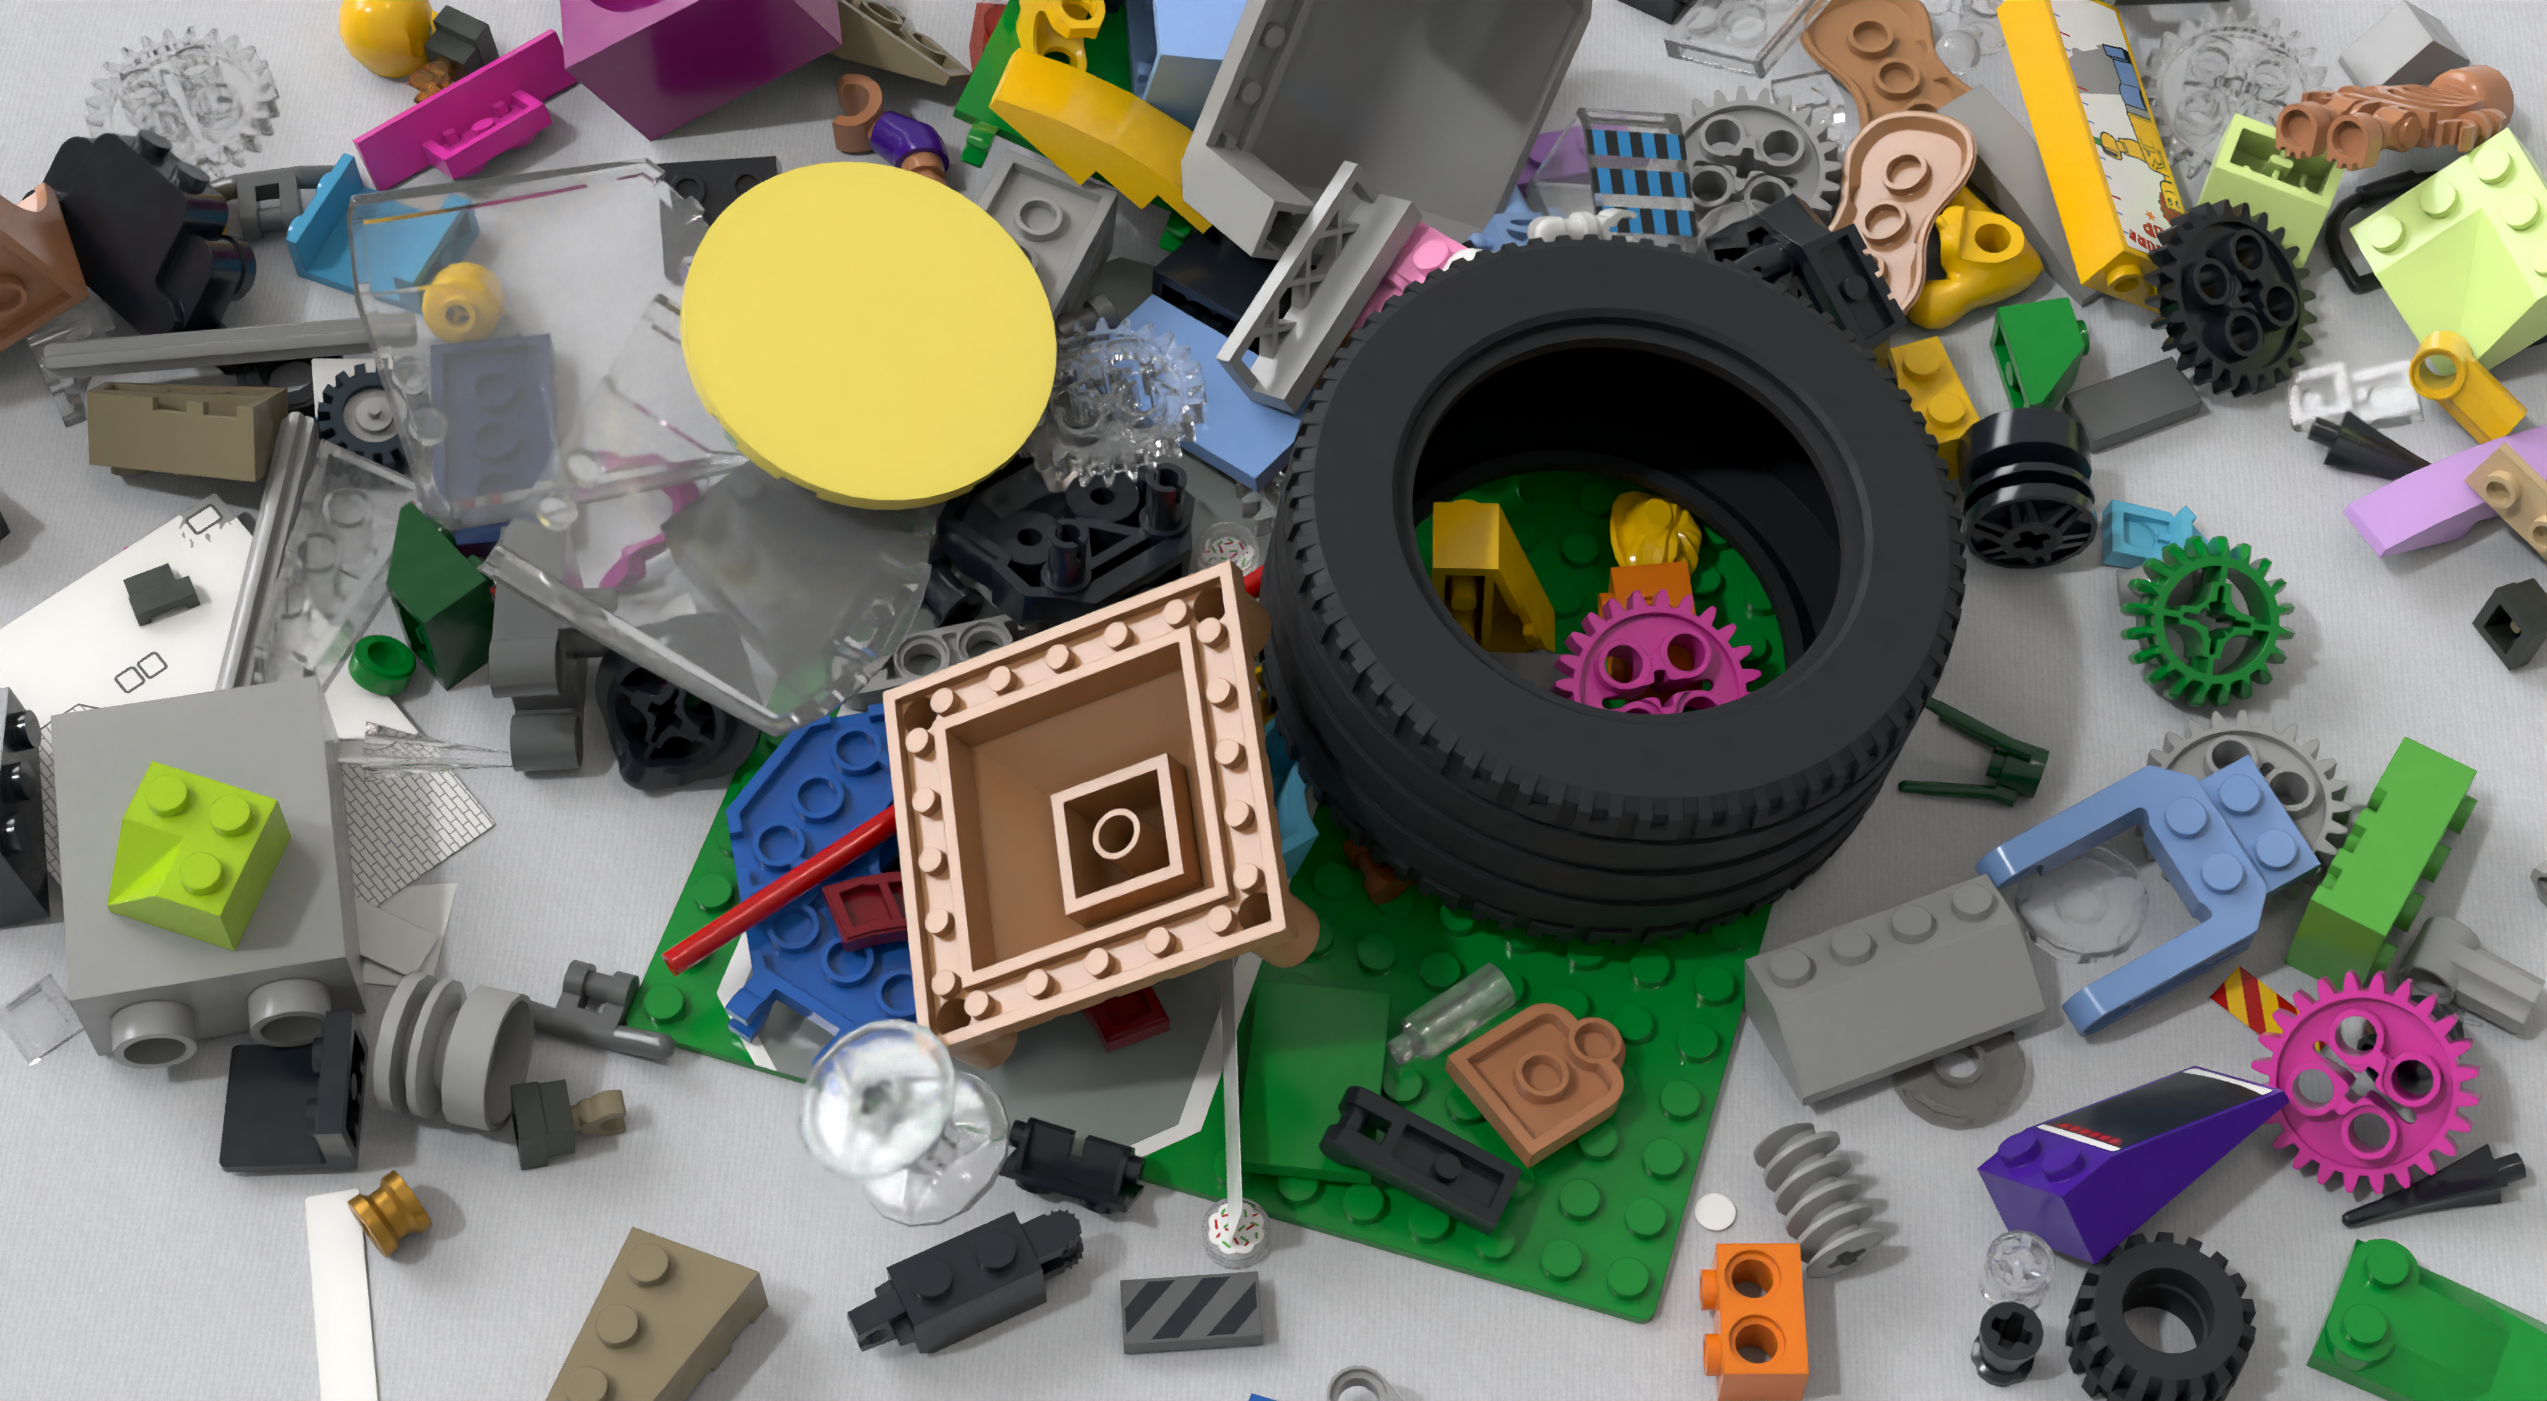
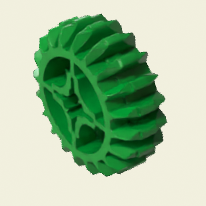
[2120,536,2296,707]

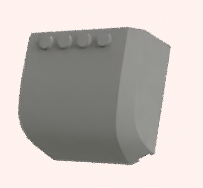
[1181,0,1592,266]

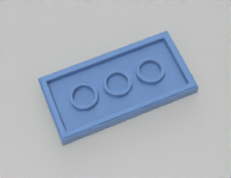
[1072,294,1316,493]

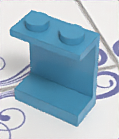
[285,153,479,319]

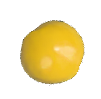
[338,0,438,78]

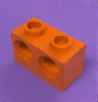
[1699,1243,1809,1401]

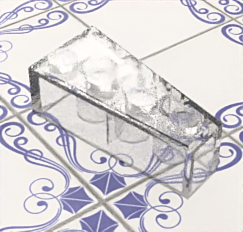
[254,439,435,694]

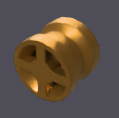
[347,1170,433,1258]

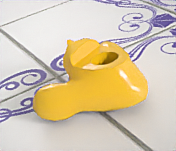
[1908,186,2045,329]

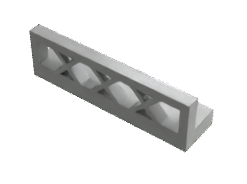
[1216,160,1423,414]

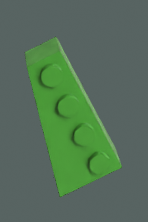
[2283,736,2478,991]

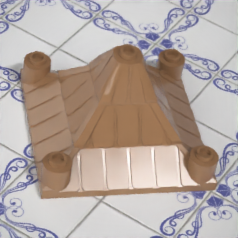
[882,560,1320,1071]

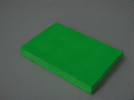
[1240,979,1392,1185]

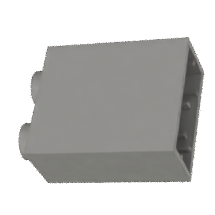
[51,675,367,1069]

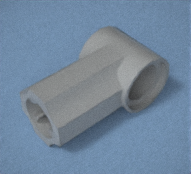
[2397,916,2546,1034]

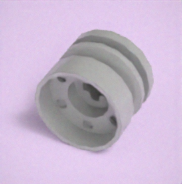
[373,971,534,1133]

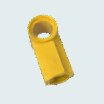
[2408,330,2528,444]

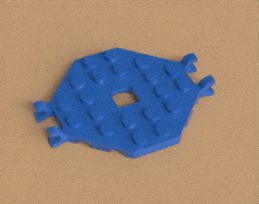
[725,703,1051,1098]

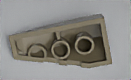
[826,0,972,86]

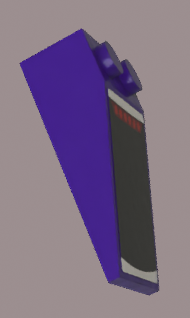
[1977,1066,2290,1264]

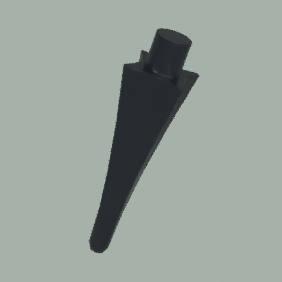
[2307,410,2432,479]
[2342,1144,2526,1227]

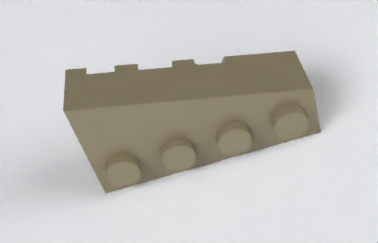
[545,1227,769,1401]

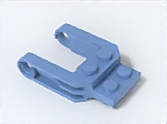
[1975,754,2321,1037]

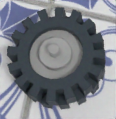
[317,363,431,483]

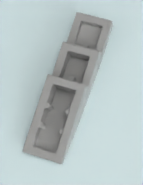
[1936,84,2104,307]

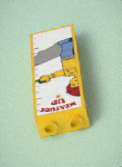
[1996,0,2185,314]

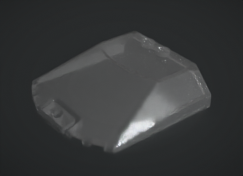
[346,158,751,531]
[479,294,936,737]

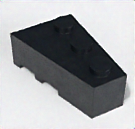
[0,687,50,928]

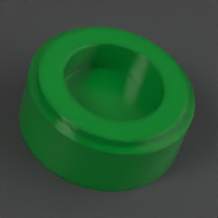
[348,635,417,696]

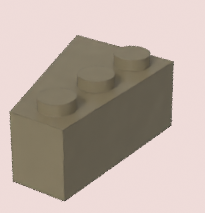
[87,382,288,482]

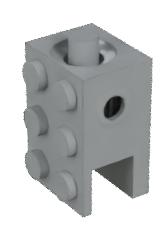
[976,149,1118,323]

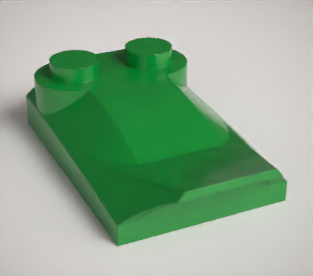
[2306,1238,2547,1401]

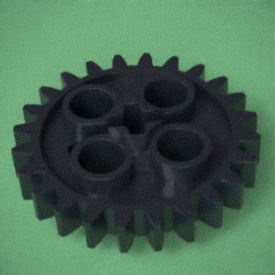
[2144,199,2317,398]

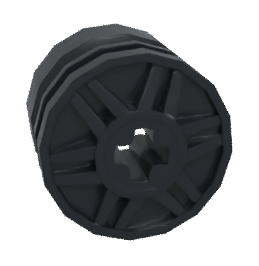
[1956,408,2098,569]

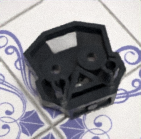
[1705,193,1908,386]
[938,424,1195,627]

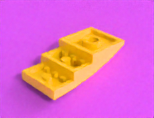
[988,48,1213,234]

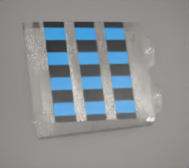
[1525,107,1699,254]

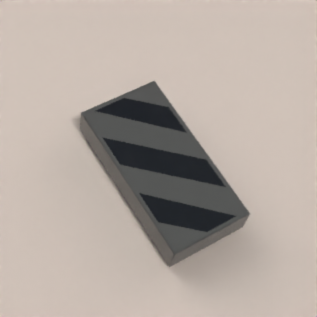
[1120,1271,1263,1354]

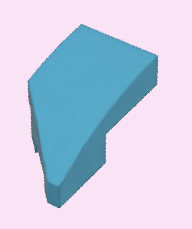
[2102,499,2209,569]

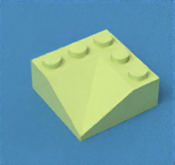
[2349,127,2547,376]

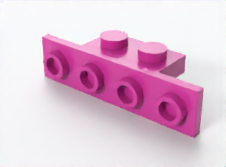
[352,29,578,192]

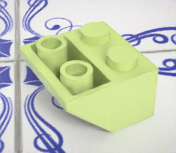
[2195,113,2345,268]

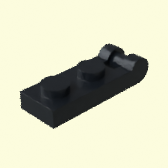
[1319,1086,1522,1236]

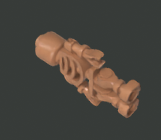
[2275,65,2514,171]

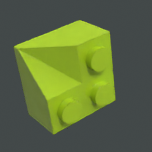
[107,761,291,951]

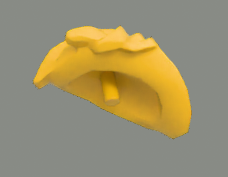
[1610,491,1702,579]

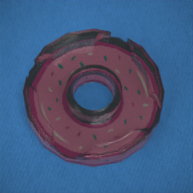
[1891,1030,2026,1131]

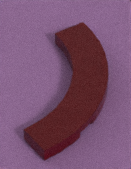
[822,871,1170,1053]

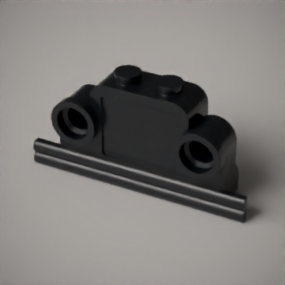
[22,129,257,375]

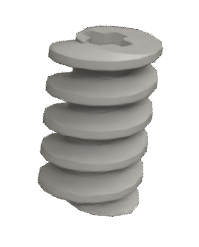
[1753,1122,1884,1278]

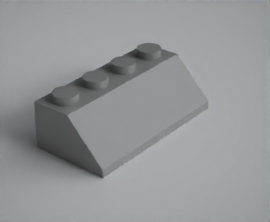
[1745,874,2047,1107]

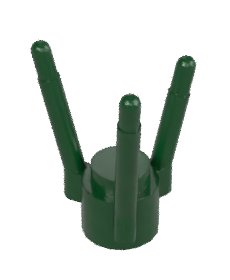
[1898,697,2050,807]

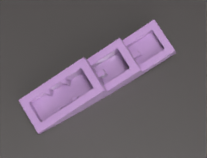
[2343,425,2547,558]

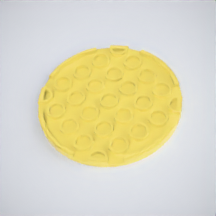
[680,162,1057,510]

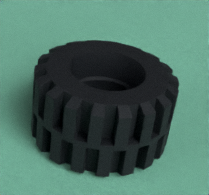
[2065,1232,2256,1401]

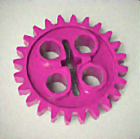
[1550,589,1761,714]
[2251,970,2481,1194]

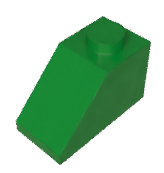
[1989,297,2089,410]

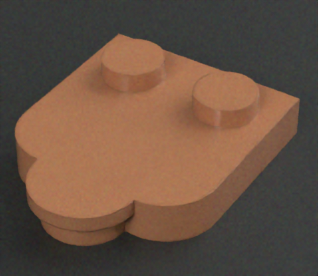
[1445,1003,1626,1169]

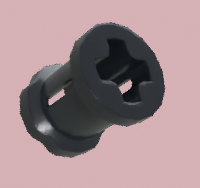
[901,552,984,628]
[1970,1301,2044,1387]

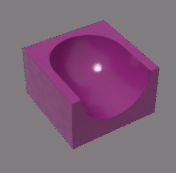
[560,0,842,141]

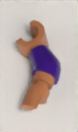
[832,74,950,187]

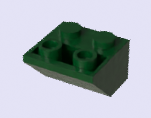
[386,501,495,691]

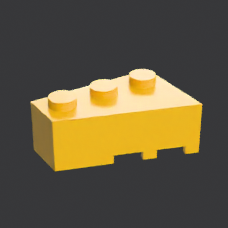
[1430,499,1555,653]

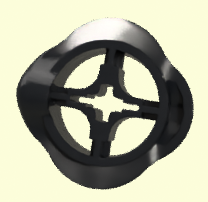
[595,615,763,791]

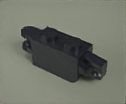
[847,1209,1084,1354]

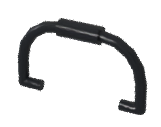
[2324,169,2439,292]

